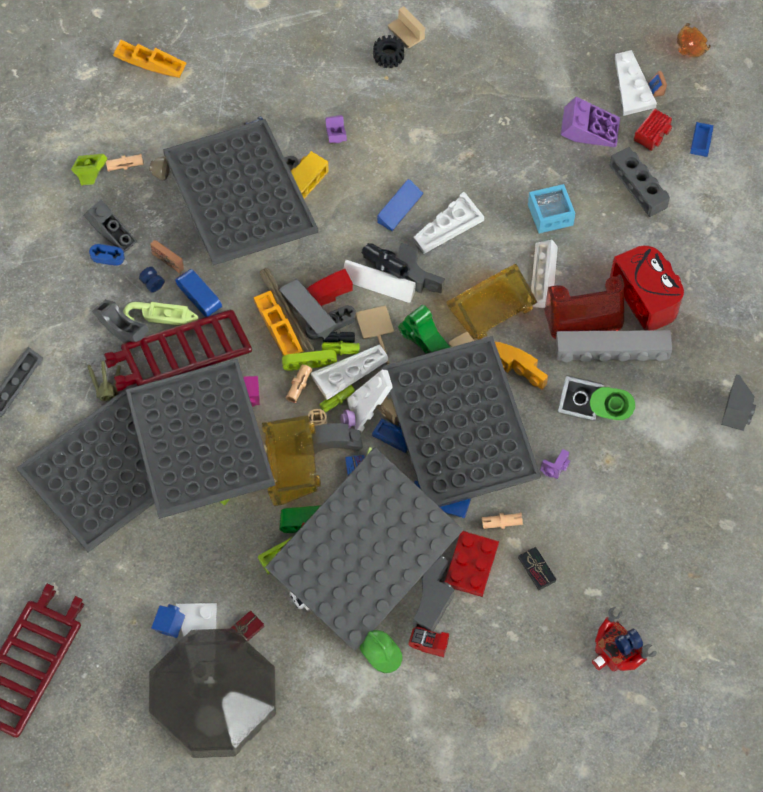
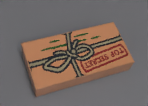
[150,240,184,273]

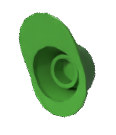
[590,387,635,420]
[360,630,402,673]

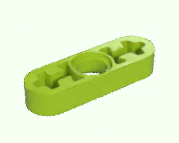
[282,350,337,371]

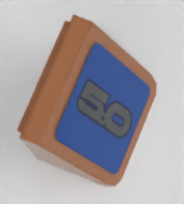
[648,71,667,97]

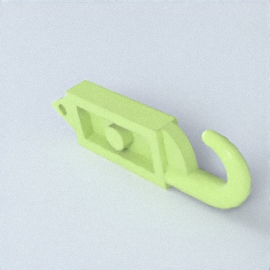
[123,302,198,326]

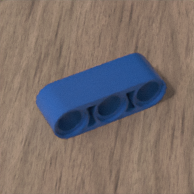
[175,269,222,317]

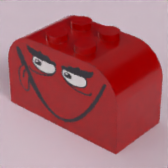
[610,245,684,331]

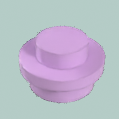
[340,409,356,429]

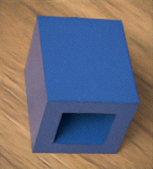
[151,604,186,638]

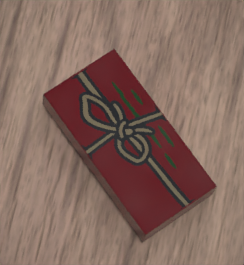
[220,611,265,653]

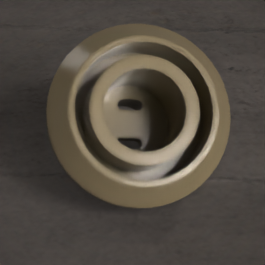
[149,156,170,181]

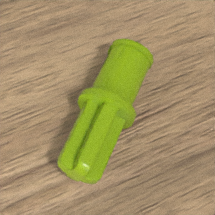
[322,341,360,356]
[319,385,355,413]

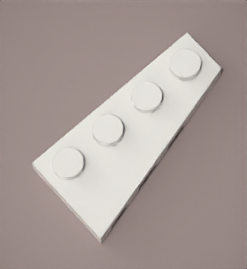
[176,603,217,684]

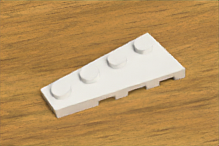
[615,50,657,116]
[413,192,484,254]
[311,345,388,400]

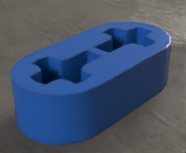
[89,244,125,266]

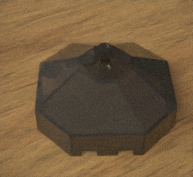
[149,628,276,758]

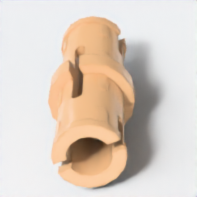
[106,154,144,172]
[286,364,312,403]
[482,512,523,529]

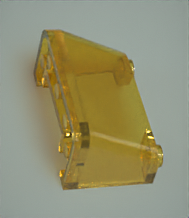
[446,263,538,340]
[262,415,321,506]

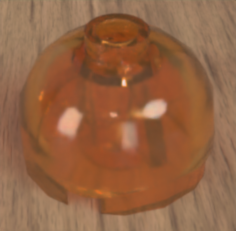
[677,23,711,58]

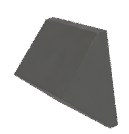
[558,375,604,421]

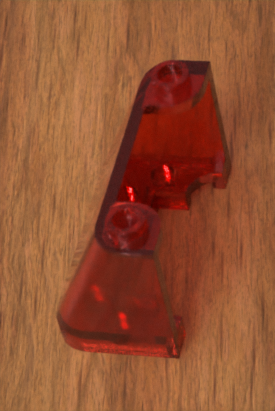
[544,275,624,339]

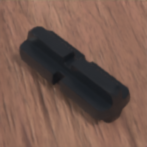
[323,332,355,343]

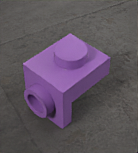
[325,115,347,143]
[540,449,571,479]

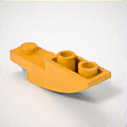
[495,341,548,390]

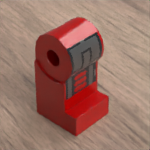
[408,627,449,658]

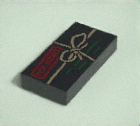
[518,547,556,590]

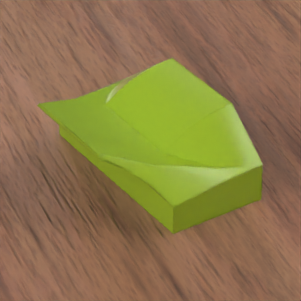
[71,154,108,185]

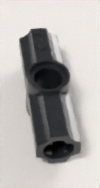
[361,243,410,279]

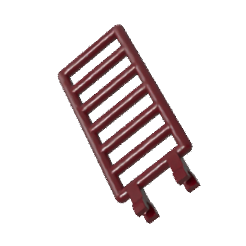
[104,310,252,391]
[0,583,85,738]

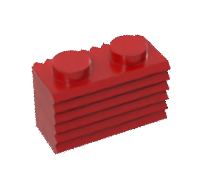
[634,108,672,151]

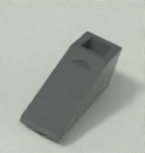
[83,200,137,253]

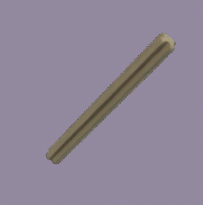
[260,268,315,353]

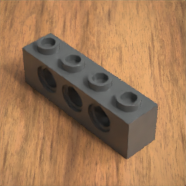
[609,147,670,217]

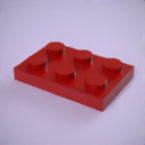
[445,531,499,597]

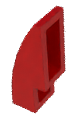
[306,269,353,306]

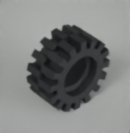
[373,35,404,68]

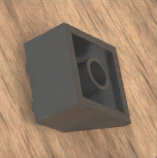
[721,374,756,431]

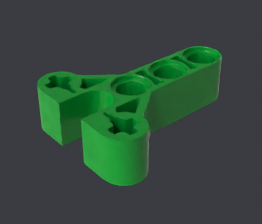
[398,304,450,354]
[279,505,321,533]

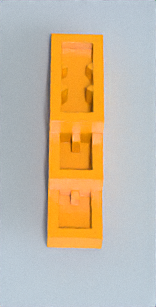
[113,40,187,78]
[253,290,303,356]

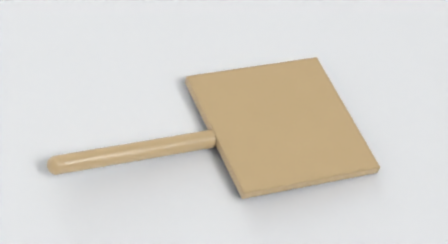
[356,306,394,365]

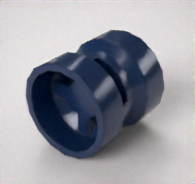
[139,267,165,293]
[615,628,643,656]

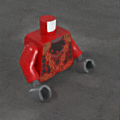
[592,607,657,671]

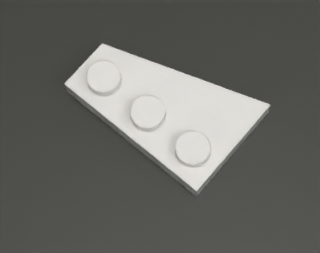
[347,370,392,433]

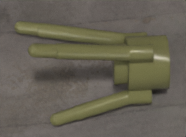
[87,361,121,401]

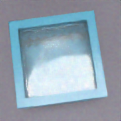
[528,184,576,234]

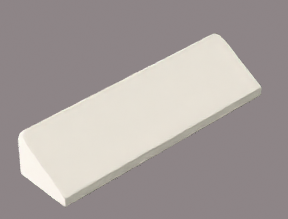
[530,240,558,308]
[343,260,415,303]

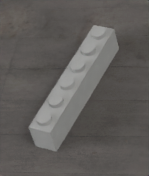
[556,330,672,362]

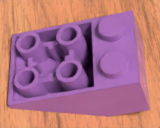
[561,97,620,147]

